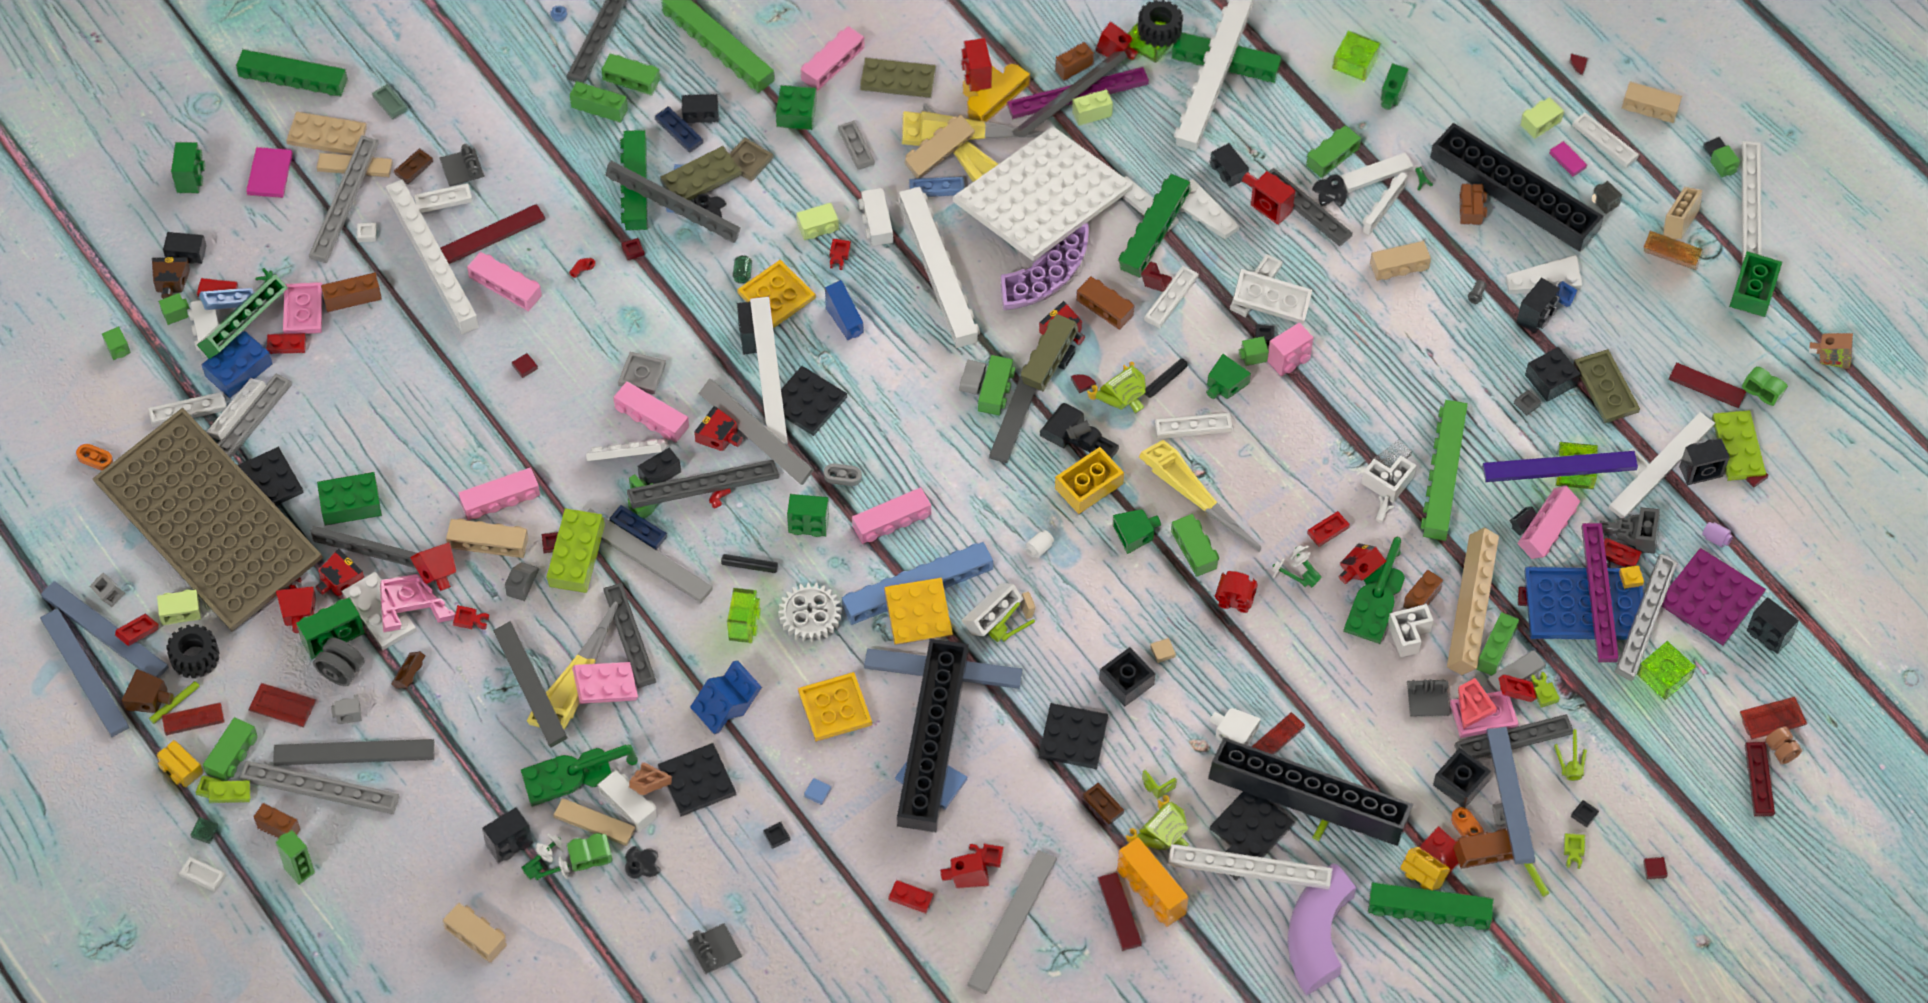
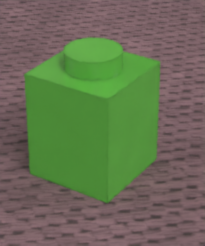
[1710,145,1740,178]
[158,293,190,325]
[102,326,131,360]
[1239,336,1269,366]

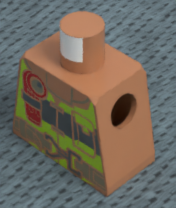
[1809,333,1853,369]

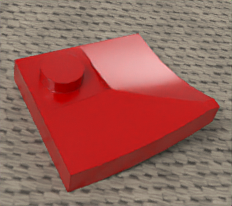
[1419,826,1459,876]

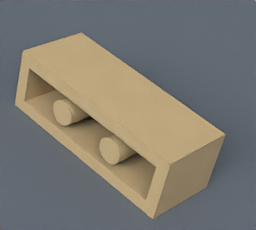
[1622,82,1682,123]
[1370,241,1431,280]
[443,903,507,963]

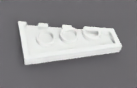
[1180,179,1239,239]
[1505,255,1582,294]
[586,438,669,461]

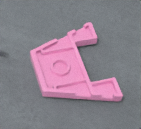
[380,574,455,632]

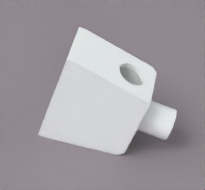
[1210,708,1260,745]

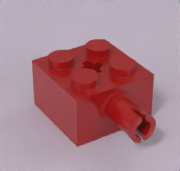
[961,38,992,92]
[1242,171,1295,225]

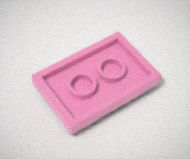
[283,282,323,334]
[572,662,638,704]
[1450,691,1518,738]

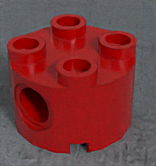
[1215,571,1258,613]

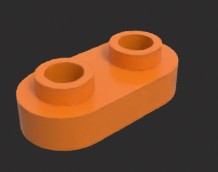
[76,444,113,471]
[1451,807,1484,836]

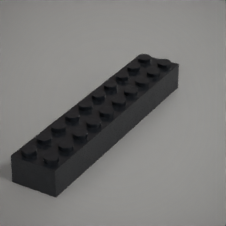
[1430,122,1604,252]
[897,638,969,833]
[1208,737,1413,846]

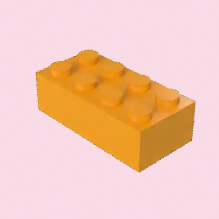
[1117,837,1188,927]

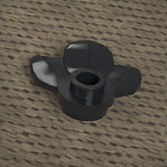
[1312,174,1347,207]
[694,193,727,218]
[625,846,661,879]

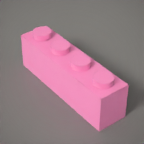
[801,26,864,91]
[467,252,542,311]
[613,382,689,443]
[458,467,540,520]
[1517,486,1580,559]
[852,487,931,544]

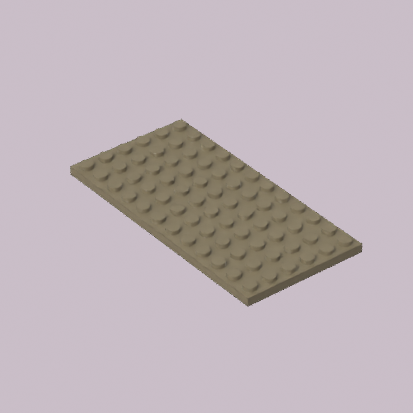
[92,407,323,632]

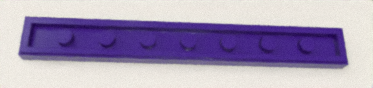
[1482,451,1638,483]

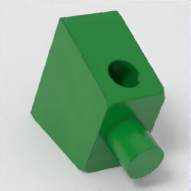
[1381,63,1409,110]
[1206,354,1251,399]
[1112,509,1161,554]

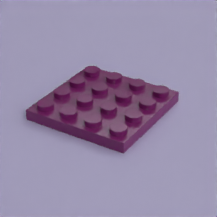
[1661,548,1766,646]

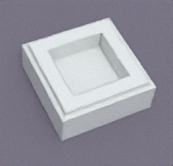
[357,223,377,242]

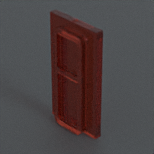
[248,683,316,728]
[1739,697,1807,740]

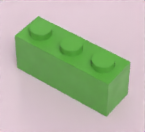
[601,53,660,95]
[569,81,628,123]
[1306,125,1361,178]
[978,355,1016,416]
[1171,514,1219,577]
[1476,612,1519,676]
[203,717,258,781]
[276,830,315,885]

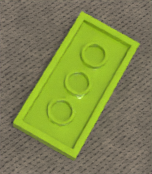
[1712,410,1766,481]

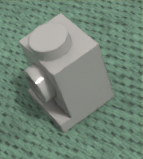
[89,573,125,607]
[331,694,362,724]

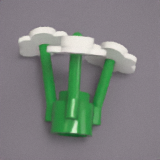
[1272,545,1322,588]
[521,833,570,881]

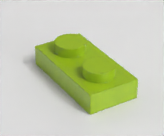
[208,781,250,803]

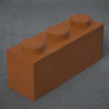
[321,272,382,312]
[1076,276,1134,330]
[1453,828,1513,869]

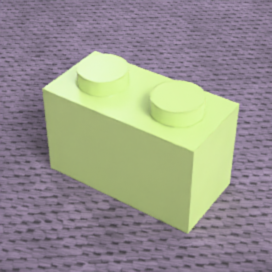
[1072,90,1113,126]
[1520,97,1564,139]
[796,202,839,240]
[157,590,201,625]

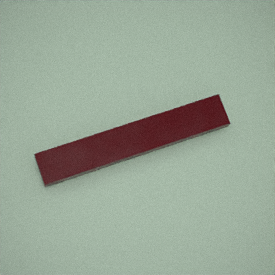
[440,204,545,264]

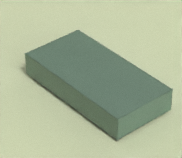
[372,84,408,119]

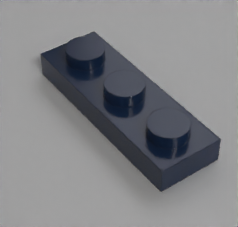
[655,106,703,153]
[609,505,667,550]

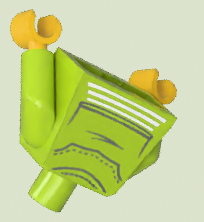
[1087,362,1146,414]
[1125,795,1189,851]

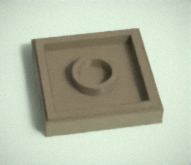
[729,137,774,182]

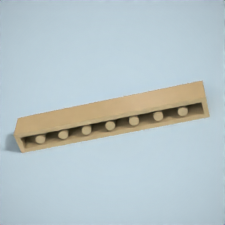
[1447,527,1499,675]

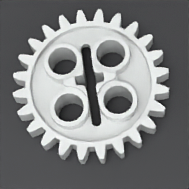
[778,583,842,642]

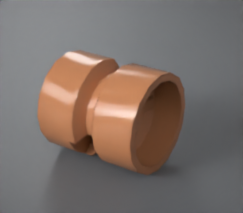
[1765,727,1802,764]

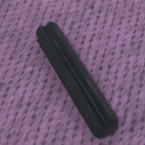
[1145,358,1188,398]
[721,554,778,573]

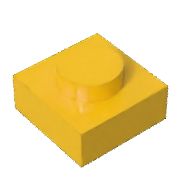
[1619,565,1644,589]

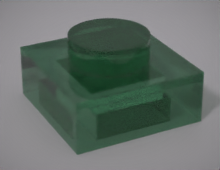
[190,817,219,844]

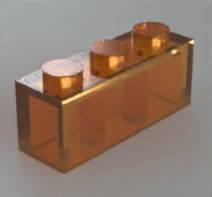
[1643,231,1703,270]

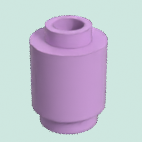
[1702,522,1733,548]

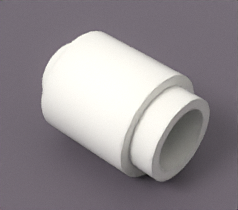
[1026,530,1054,558]

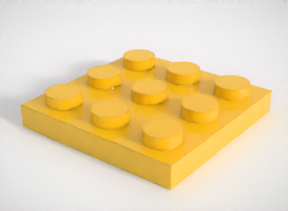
[737,259,816,328]
[884,578,953,645]
[798,672,872,742]

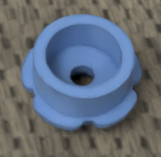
[550,6,568,22]

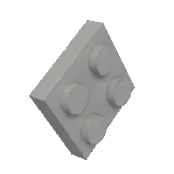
[618,352,666,394]

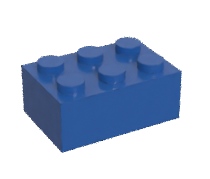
[201,330,273,399]

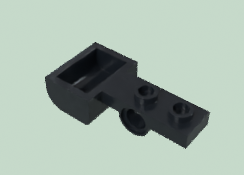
[1040,403,1119,459]

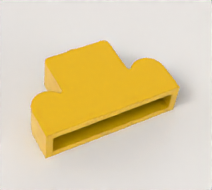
[963,64,1030,122]

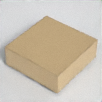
[1020,592,1036,619]
[1150,638,1176,663]

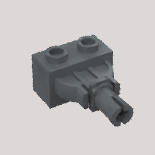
[1600,507,1660,554]

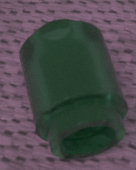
[733,255,753,284]

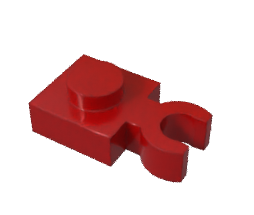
[829,238,851,270]
[453,605,489,630]
[969,843,1004,868]

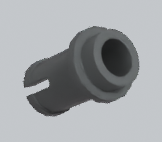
[1468,280,1487,304]
[1066,420,1092,440]

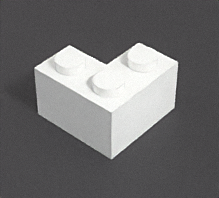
[1361,456,1416,503]
[1388,604,1433,658]

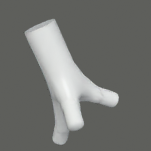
[1375,496,1394,523]

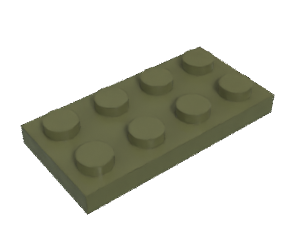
[860,58,936,98]
[660,146,742,201]
[1573,349,1640,423]

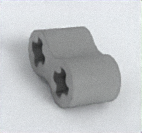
[959,359,986,395]

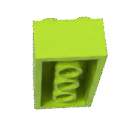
[546,508,605,593]

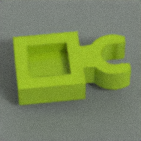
[1531,672,1560,708]
[1563,833,1585,869]

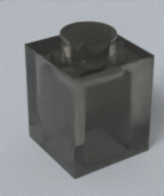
[1591,181,1622,214]

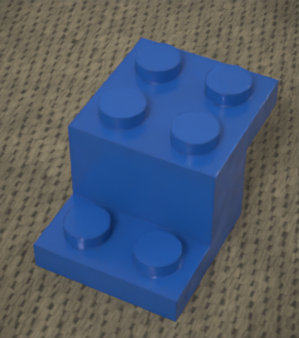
[690,660,762,734]

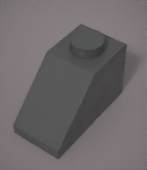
[505,562,539,601]

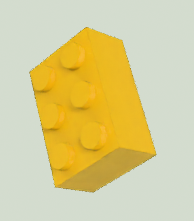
[1055,447,1124,514]

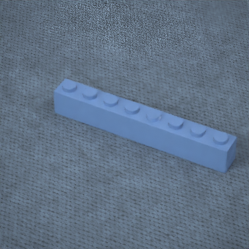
[842,542,993,625]

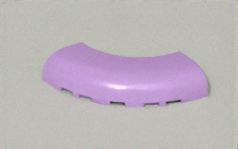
[1000,224,1089,310]
[1288,863,1356,996]

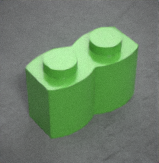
[1742,366,1788,406]
[567,833,612,871]

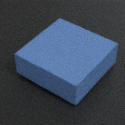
[804,778,831,805]

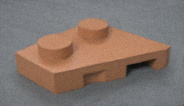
[629,762,672,795]

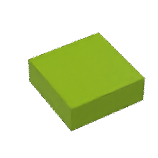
[195,775,221,798]

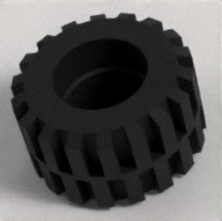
[1137,0,1183,48]
[166,624,220,679]

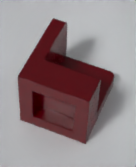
[1141,261,1172,292]

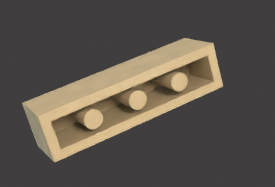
[904,115,975,179]
[1663,187,1703,239]
[446,519,528,558]

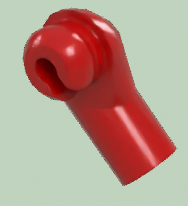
[569,258,596,278]
[709,488,731,509]

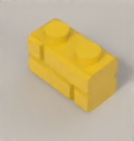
[157,740,203,787]
[1400,847,1450,890]

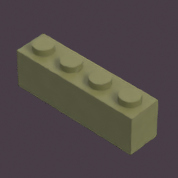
[1021,314,1078,392]

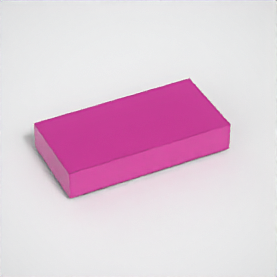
[1549,141,1587,177]

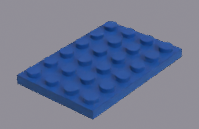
[1524,567,1644,640]

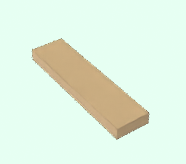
[317,153,393,177]
[554,798,635,846]

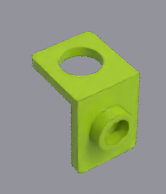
[1142,769,1177,799]

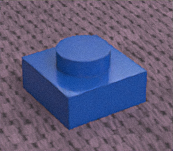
[1557,281,1578,307]

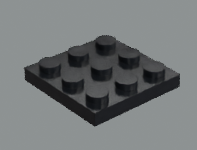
[781,366,847,436]
[238,446,304,506]
[1039,703,1109,769]
[658,743,736,817]
[1210,792,1295,858]

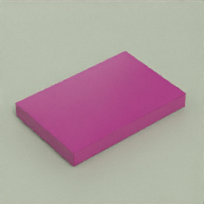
[246,147,293,198]

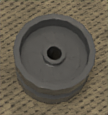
[313,638,365,686]

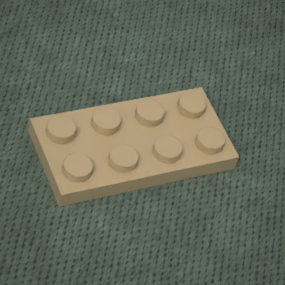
[286,112,367,155]

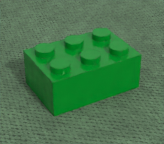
[1729,251,1783,317]
[317,472,382,526]
[296,597,365,659]

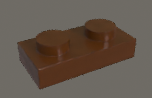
[394,148,433,184]
[391,651,426,689]
[1083,783,1124,825]

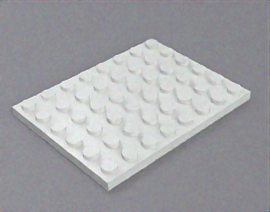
[953,126,1133,261]

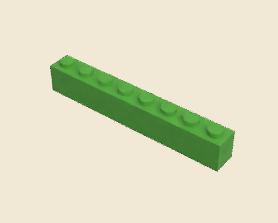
[661,0,775,93]
[1420,399,1468,541]

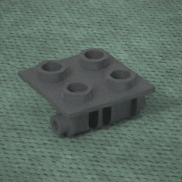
[440,144,485,187]
[1407,679,1450,717]
[687,923,742,974]

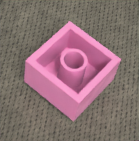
[1267,322,1314,376]

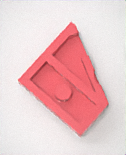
[1458,678,1497,729]

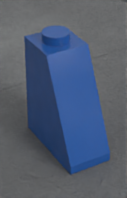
[825,280,864,341]

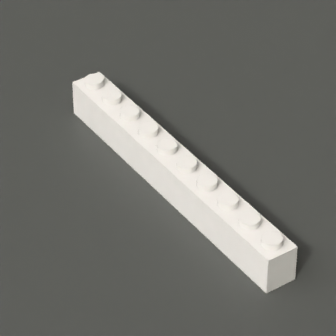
[1174,0,1255,152]
[386,180,479,335]
[899,187,980,348]

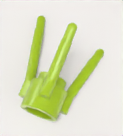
[988,602,1035,642]
[1554,729,1587,781]

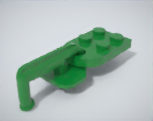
[1343,536,1405,644]
[520,744,638,807]

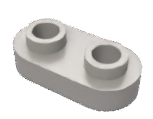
[824,463,862,486]

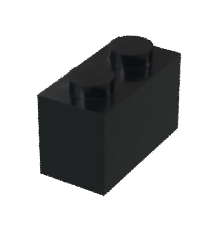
[682,94,719,124]
[1209,143,1249,188]
[163,232,207,264]
[637,447,681,485]

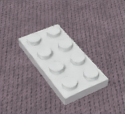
[1232,269,1312,324]
[342,572,416,650]

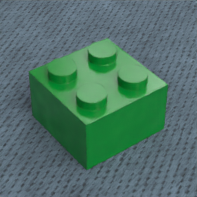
[776,85,817,130]
[171,142,205,193]
[787,494,829,537]

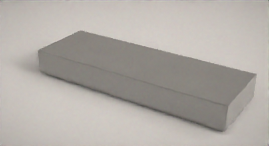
[838,120,875,170]
[1487,650,1546,692]

